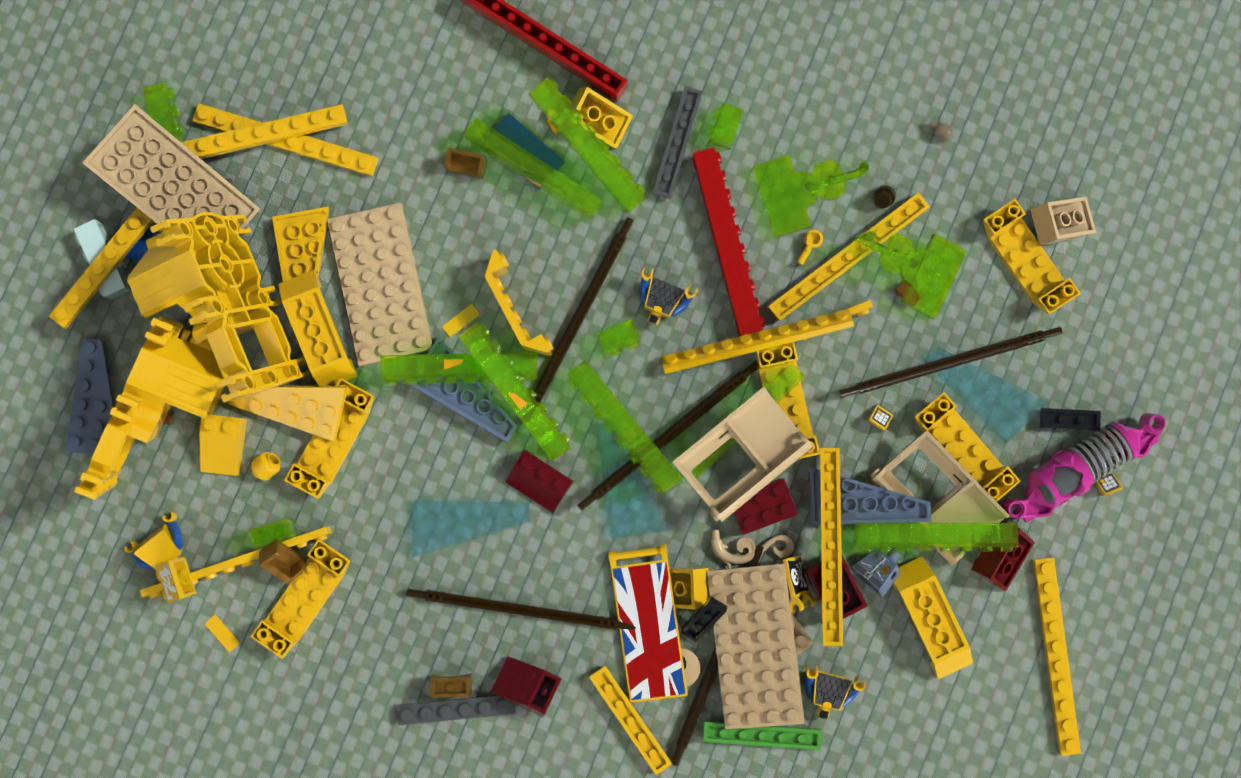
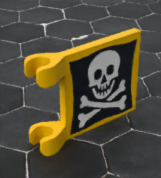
[783,555,816,613]

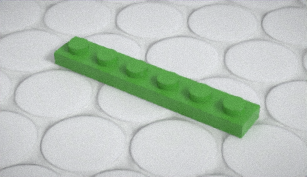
[703,720,822,750]

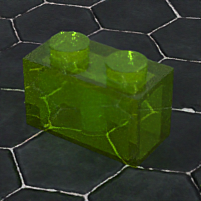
[707,103,743,150]
[596,319,641,358]
[249,518,298,549]

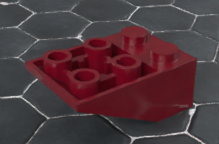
[490,656,562,718]

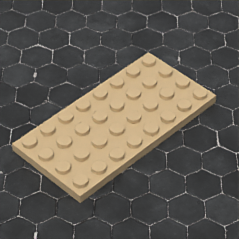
[82,104,260,229]
[327,202,433,367]
[707,563,805,729]

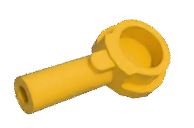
[797,229,823,265]

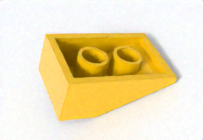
[563,87,633,149]
[199,414,247,476]

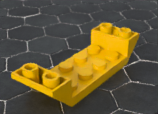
[983,199,1081,315]
[485,249,554,357]
[279,270,358,387]
[756,342,820,459]
[284,378,375,499]
[914,392,1021,502]
[250,539,351,659]
[892,556,973,680]

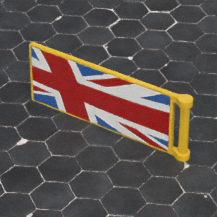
[608,544,688,703]

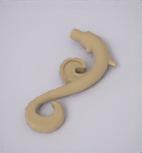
[711,530,794,569]

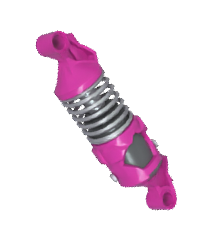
[1001,413,1166,523]

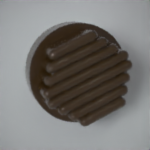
[874,185,896,209]

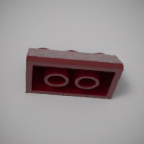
[505,449,574,513]
[971,520,1035,592]

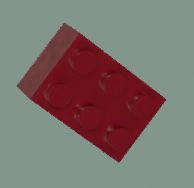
[733,478,798,535]
[803,556,868,619]

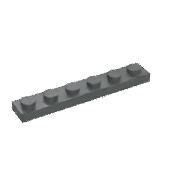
[653,86,703,200]
[397,695,516,725]

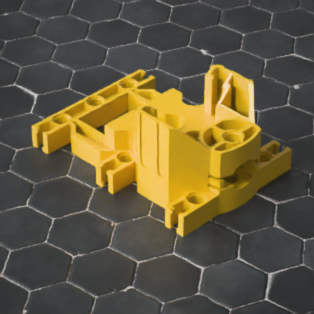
[127,212,311,403]
[74,315,229,500]

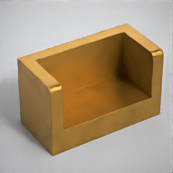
[444,147,488,179]
[259,539,305,584]
[430,674,472,698]

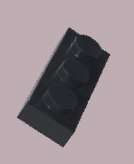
[1040,408,1101,431]
[680,596,728,642]

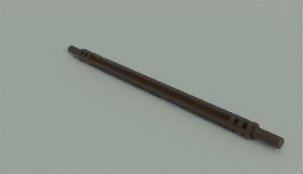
[522,217,634,422]
[839,327,1063,398]
[577,361,758,511]
[671,545,764,766]
[406,588,636,630]

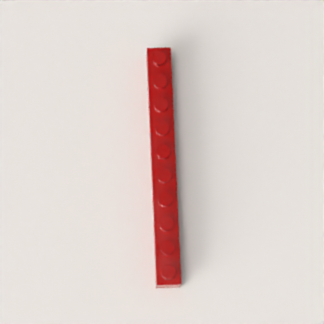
[461,0,628,102]
[692,147,765,337]

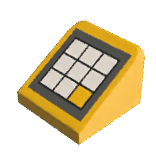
[866,405,893,431]
[1095,472,1123,496]

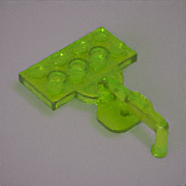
[753,154,869,239]
[855,231,967,319]

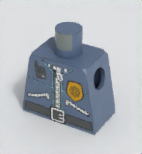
[852,548,901,597]

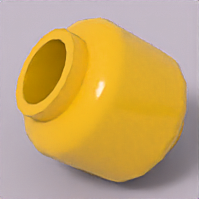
[251,452,280,481]

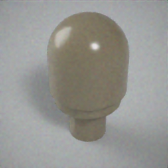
[927,119,953,141]

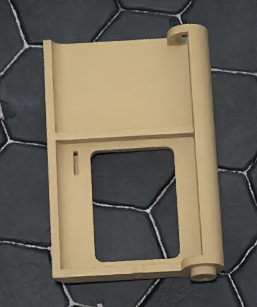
[672,387,813,522]
[870,430,1010,565]

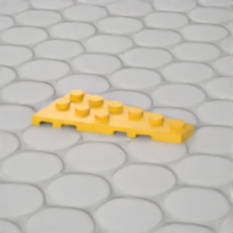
[272,206,330,329]
[228,386,348,441]

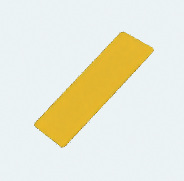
[442,304,480,337]
[205,615,240,652]

